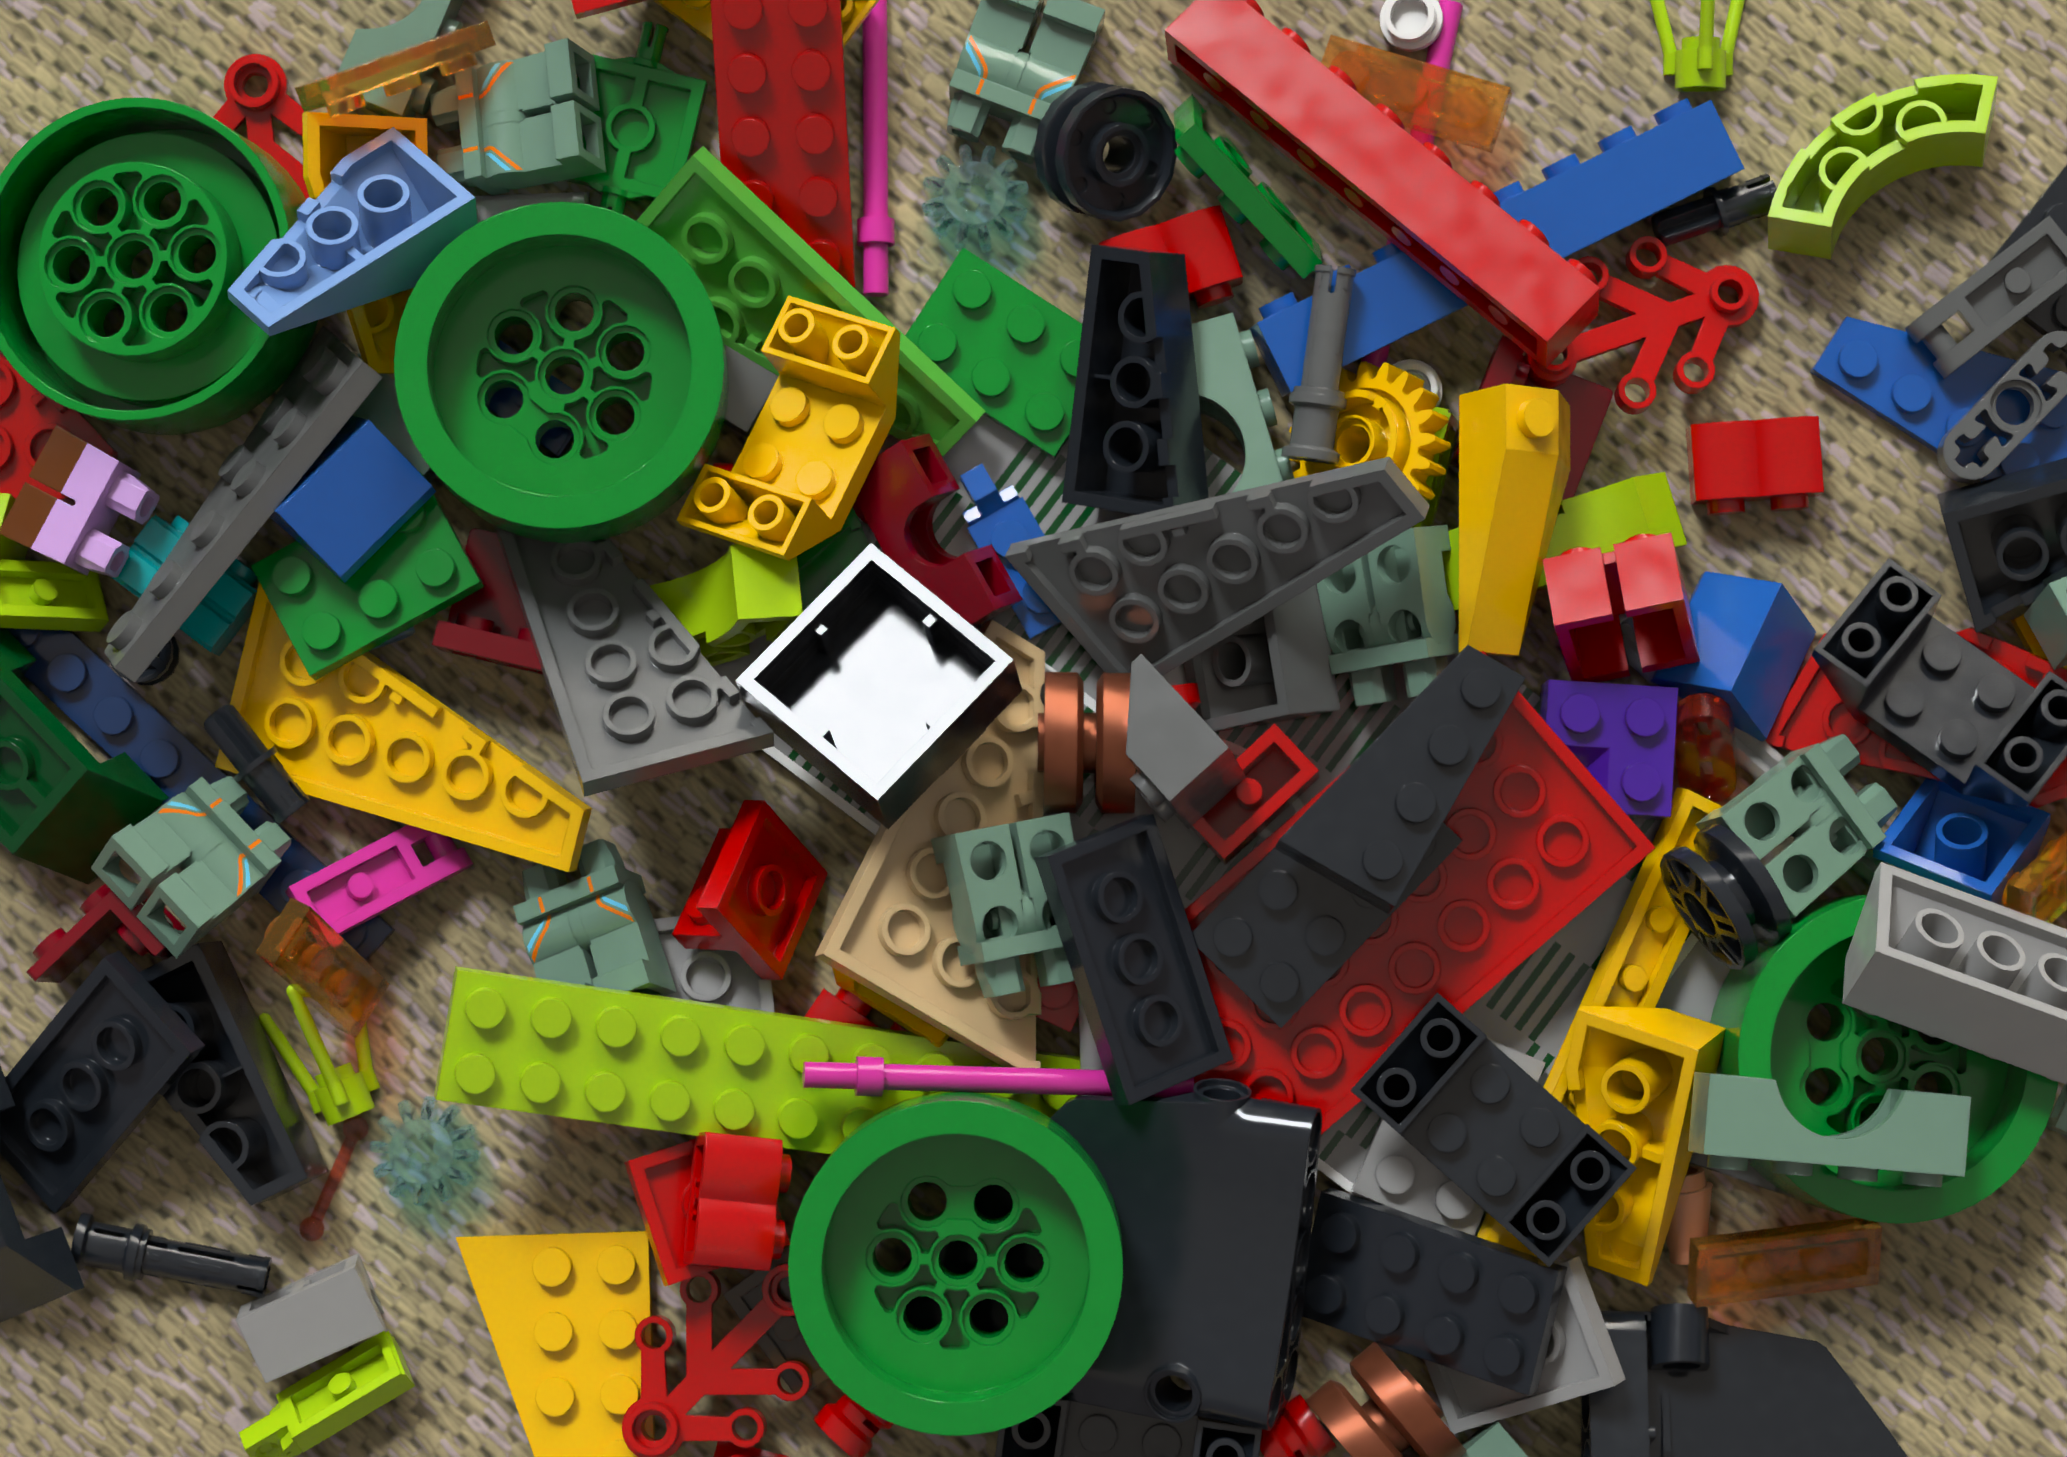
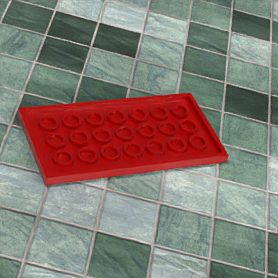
[1185,651,1656,1135]

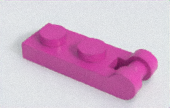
[285,825,473,948]

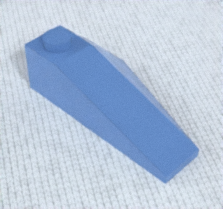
[227,127,478,336]

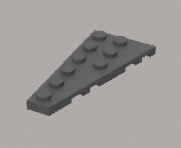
[494,525,774,797]

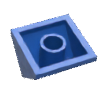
[270,415,436,583]
[1651,571,1816,742]
[1873,779,2051,908]

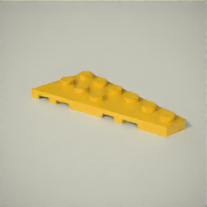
[215,582,592,872]
[456,1231,655,1457]

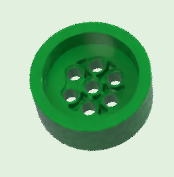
[0,98,318,435]
[394,202,729,543]
[1710,895,2058,1224]
[788,1092,1123,1436]

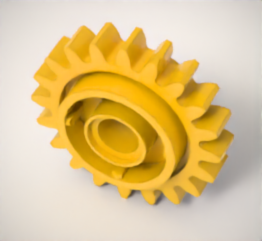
[1289,361,1451,500]

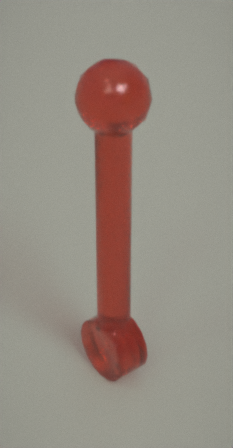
[299,1116,369,1242]

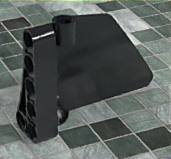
[900,1078,1322,1431]
[1581,1303,1908,1457]

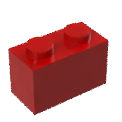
[1190,723,1319,865]

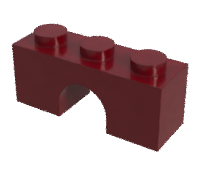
[852,433,1023,629]

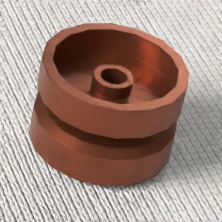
[1037,672,1136,814]
[1305,1342,1467,1457]

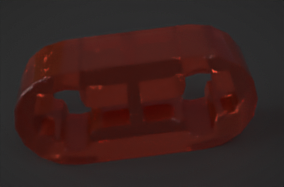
[1675,693,1738,802]

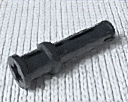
[71,1213,272,1299]

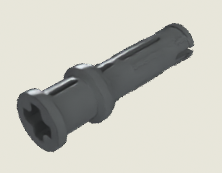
[1281,265,1356,464]

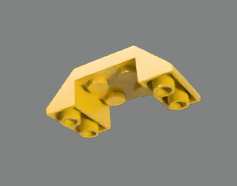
[676,295,900,561]

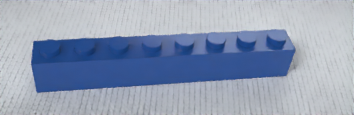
[1249,98,1745,397]

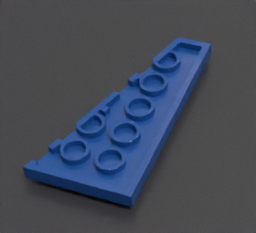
[1810,317,2067,482]

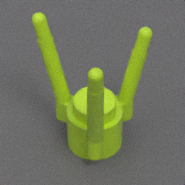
[1650,0,1745,92]
[259,984,380,1126]

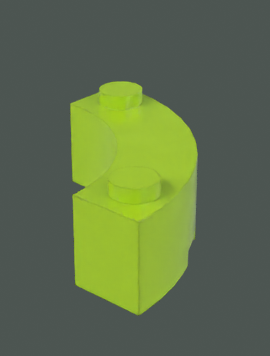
[1768,74,1998,260]
[1442,472,1687,620]
[649,544,803,667]

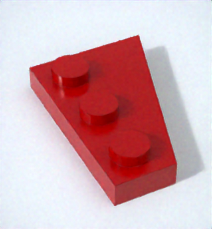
[1765,633,1943,782]

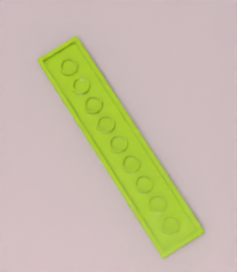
[434,966,1081,1154]

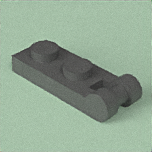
[1905,215,2067,379]

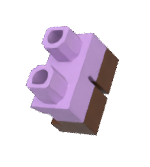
[0,425,159,578]

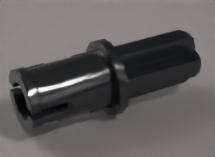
[1651,173,1777,247]
[204,704,311,825]

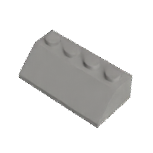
[1842,862,2067,1084]

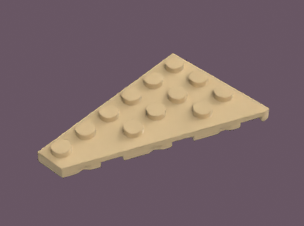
[814,619,1045,1068]

